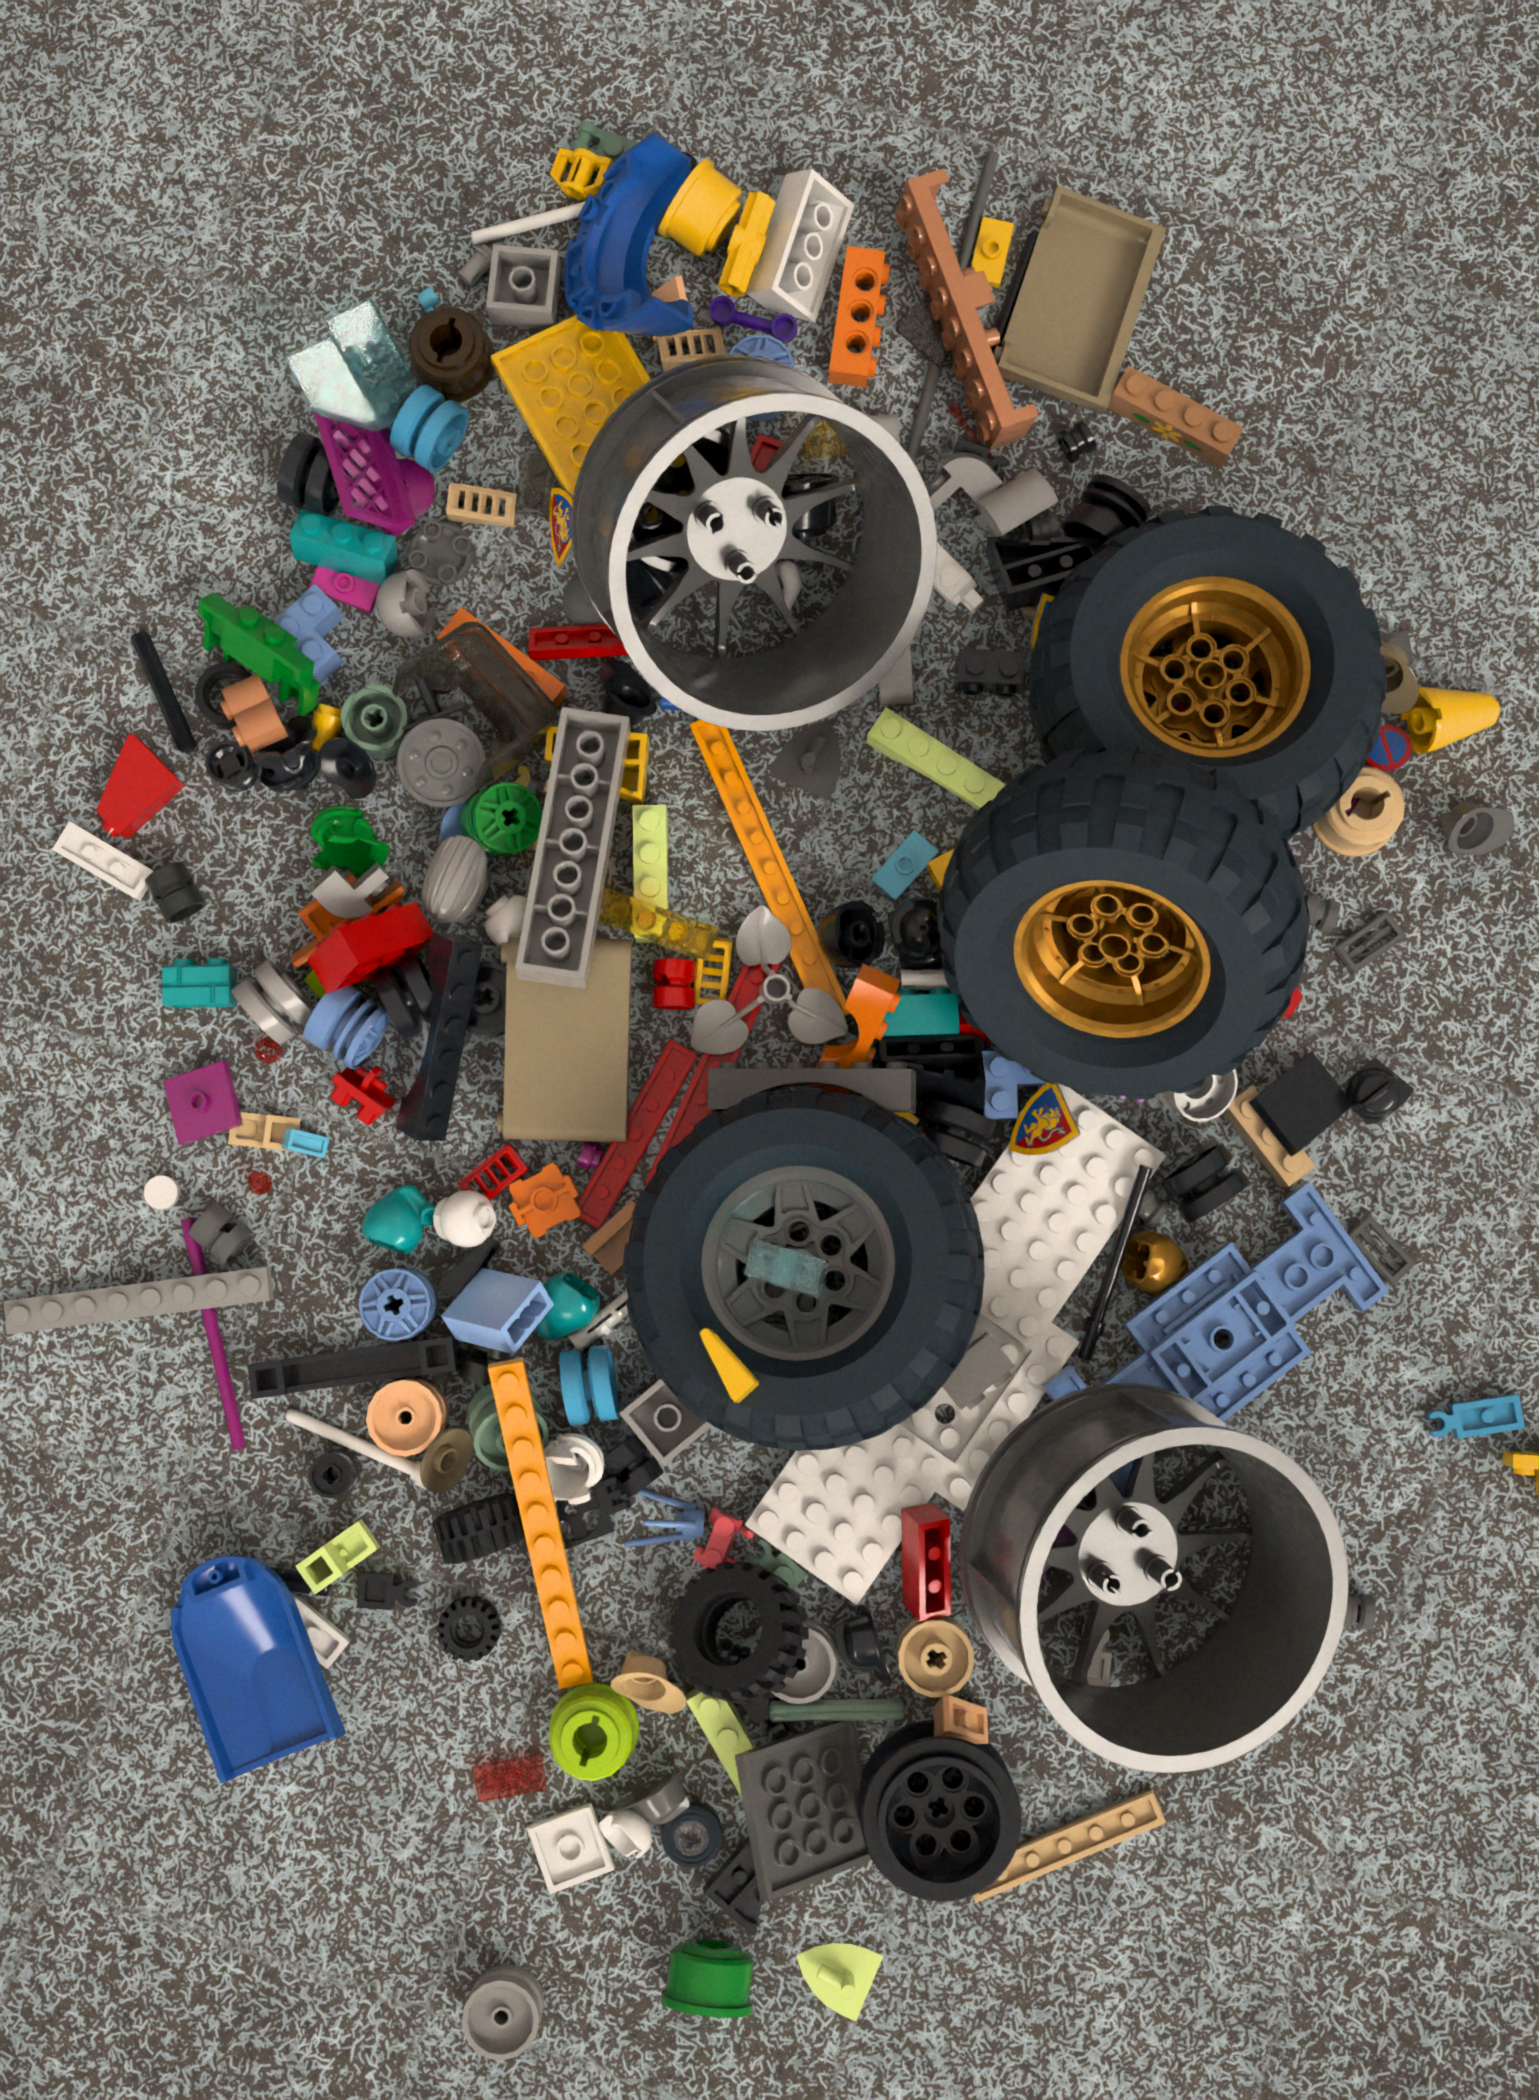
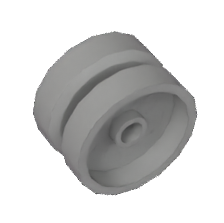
[231,959,315,1045]
[771,1619,839,1704]
[462,1963,545,2061]

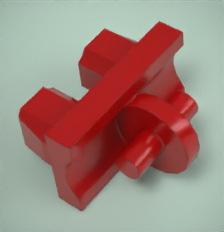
[330,1066,397,1125]

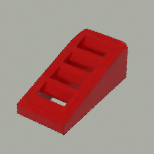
[457,1143,531,1201]

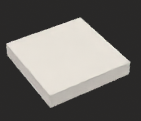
[526,1801,615,1894]

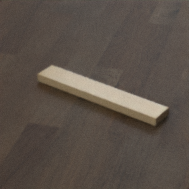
[973,1788,1166,1903]

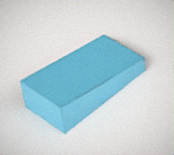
[281,1128,329,1158]

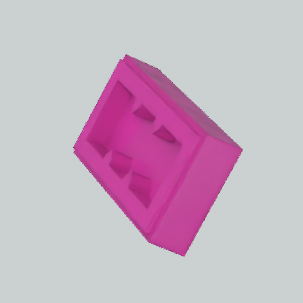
[309,566,380,614]

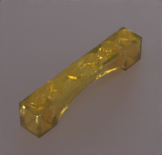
[598,886,719,960]

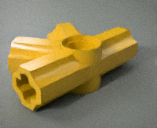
[717,191,776,297]

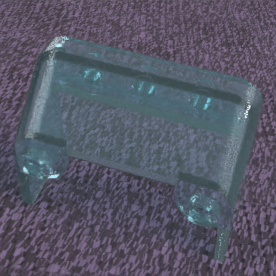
[286,298,418,432]

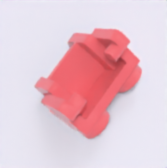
[693,1507,755,1570]

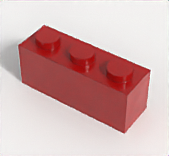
[901,1502,951,1621]

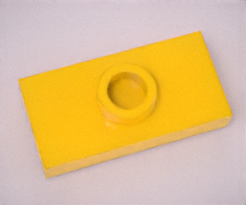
[971,217,1014,288]

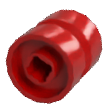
[652,958,697,1010]

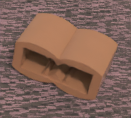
[220,674,288,753]

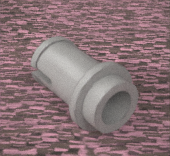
[457,244,492,288]

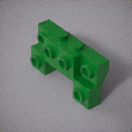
[198,592,320,717]

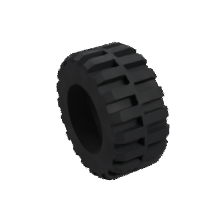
[668,1561,809,1704]

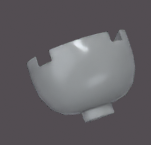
[374,569,436,638]

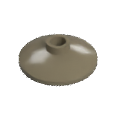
[420,1427,474,1493]

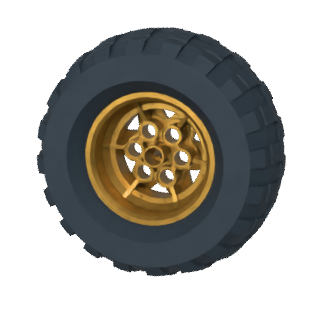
[1028,506,1387,841]
[937,743,1310,1099]

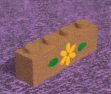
[1108,365,1244,469]

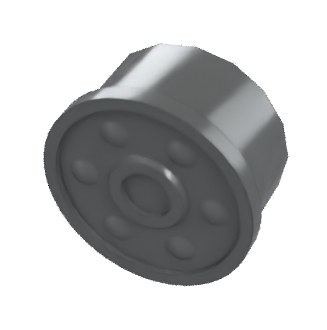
[396,718,486,807]

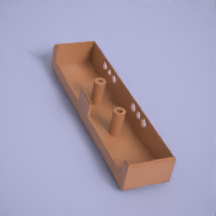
[895,169,1039,450]

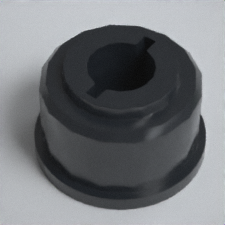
[781,473,839,539]

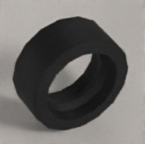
[195,662,252,729]

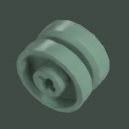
[466,1384,549,1470]

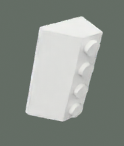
[746,169,854,323]

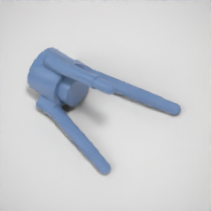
[624,1489,705,1547]

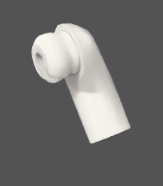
[775,560,802,611]

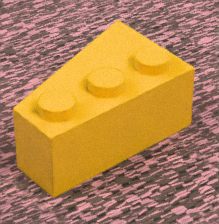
[544,726,650,805]

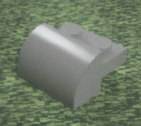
[974,469,1059,537]

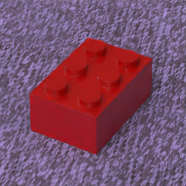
[307,902,433,994]

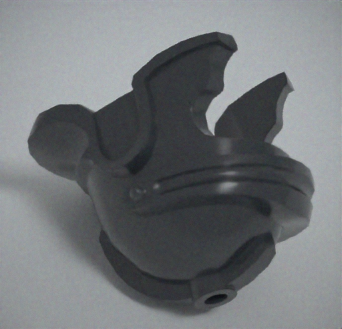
[251,715,320,792]
[887,897,943,970]

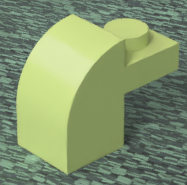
[295,1519,381,1595]

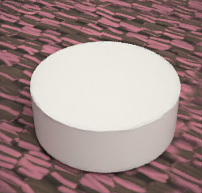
[144,1176,180,1209]

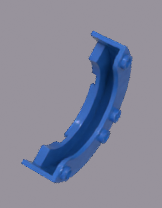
[563,132,693,337]

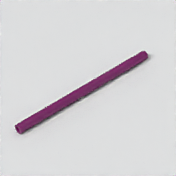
[180,1217,246,1451]

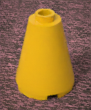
[1400,687,1500,754]

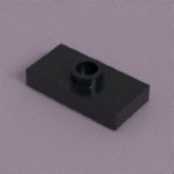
[626,559,663,621]

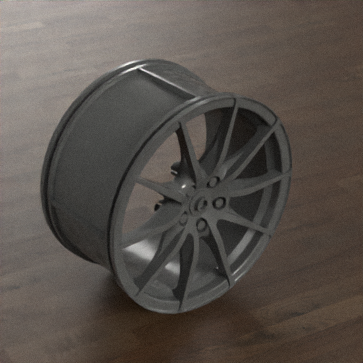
[571,355,937,731]
[959,1383,1349,1773]

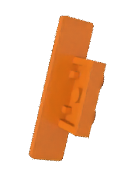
[291,873,405,968]

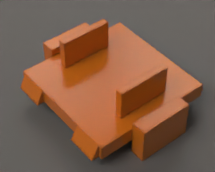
[508,1162,581,1239]

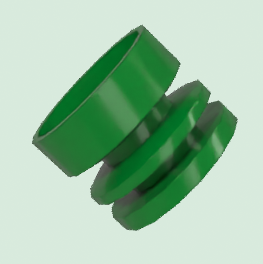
[459,782,543,857]

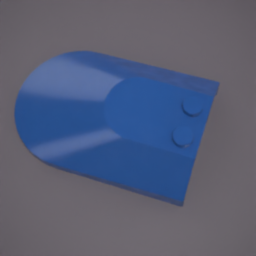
[171,1555,346,1783]

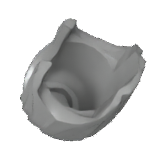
[421,835,491,923]

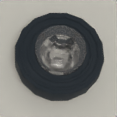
[661,1801,723,1868]

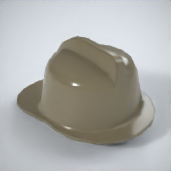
[1379,640,1419,714]

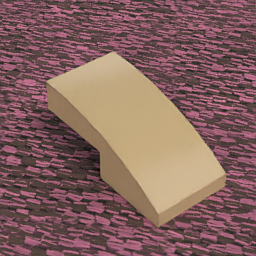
[228,1112,300,1152]

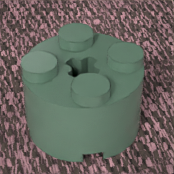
[341,684,414,759]

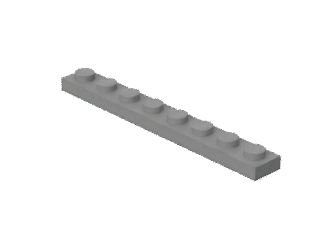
[4,1266,274,1335]

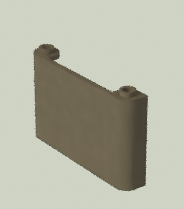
[993,185,1166,415]
[497,936,632,1142]

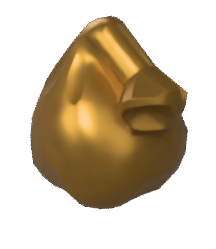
[1121,1231,1189,1297]

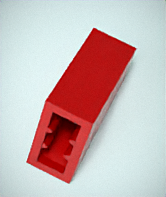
[96,733,185,840]

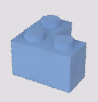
[274,583,345,685]
[980,1051,1047,1121]

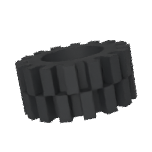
[437,1596,502,1663]

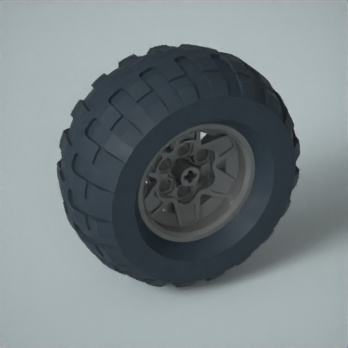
[623,1087,985,1451]

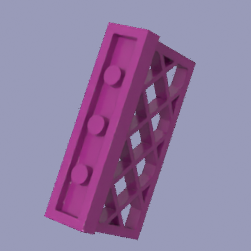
[310,394,416,537]

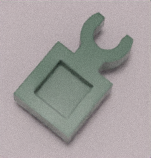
[746,1538,807,1590]

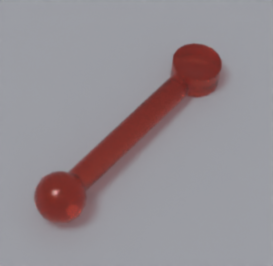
[949,404,992,458]

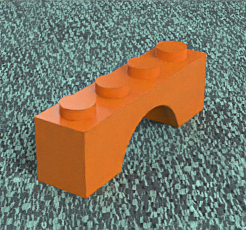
[808,964,902,1095]

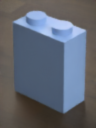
[441,1268,554,1354]

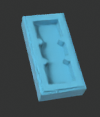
[870,830,939,902]

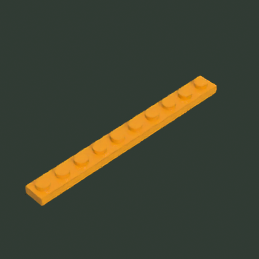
[689,719,851,1017]
[488,1357,593,1689]

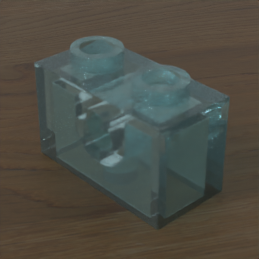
[744,1239,829,1299]

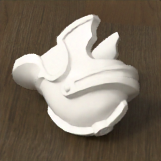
[544,1433,604,1504]

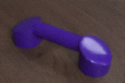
[709,296,798,344]

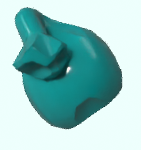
[362,1184,436,1255]
[536,1271,600,1340]

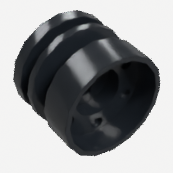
[1062,474,1151,548]

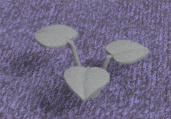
[690,905,848,1055]

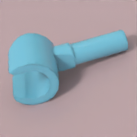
[418,287,440,313]

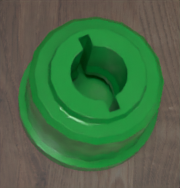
[660,1938,754,2018]

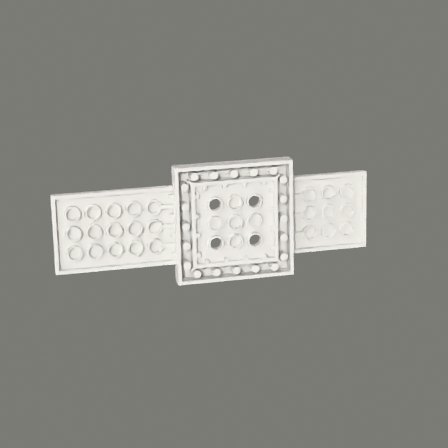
[745,1084,1166,1605]

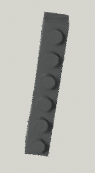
[708,1062,916,1113]

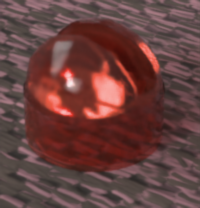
[255,1037,283,1064]

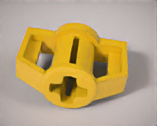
[550,148,613,200]

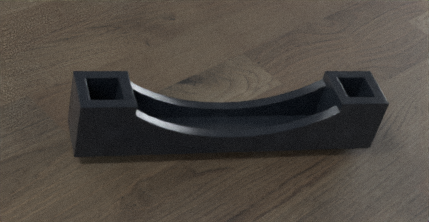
[396,932,483,1141]
[248,1335,462,1399]

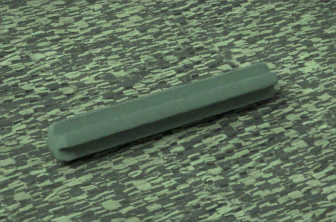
[769,1699,905,1722]

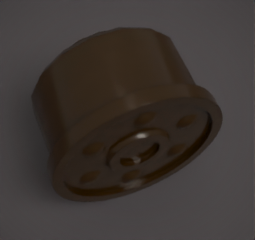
[408,307,495,402]

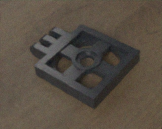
[557,1474,631,1549]

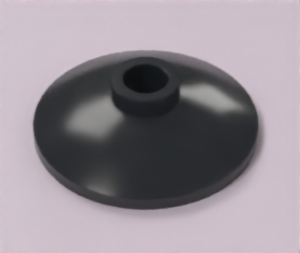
[319,737,377,799]

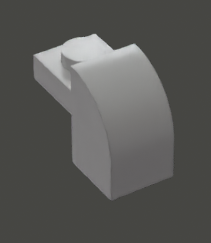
[927,452,1003,509]
[309,862,389,918]

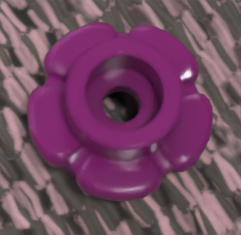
[576,1141,603,1172]

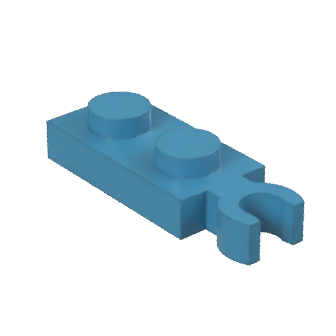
[1425,1394,1525,1439]

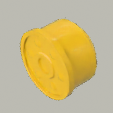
[658,158,743,257]

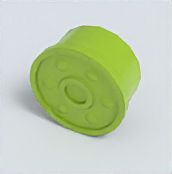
[549,1683,639,1781]

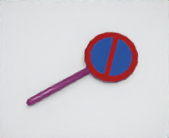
[1345,725,1412,817]

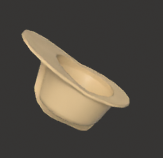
[611,1650,687,1714]

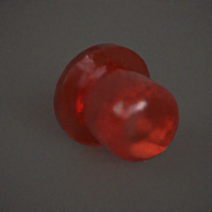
[247,1172,272,1195]

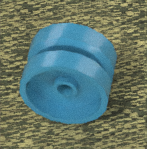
[390,385,469,473]
[559,1344,619,1426]

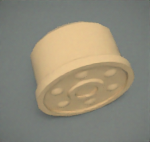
[1312,766,1405,857]

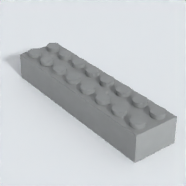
[515,707,631,989]

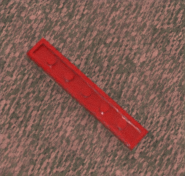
[577,1039,700,1229]

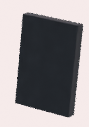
[1249,1052,1354,1157]

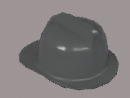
[1439,802,1515,855]
[610,1766,690,1824]

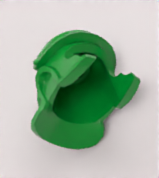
[311,805,390,878]

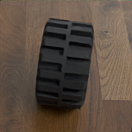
[432,1493,525,1564]

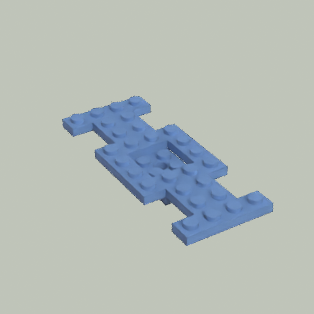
[1042,1182,1389,1497]

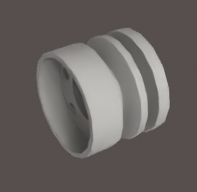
[1155,1069,1238,1122]

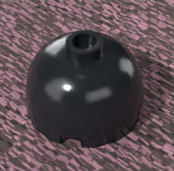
[818,901,885,968]

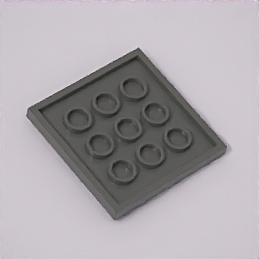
[735,1721,872,1902]

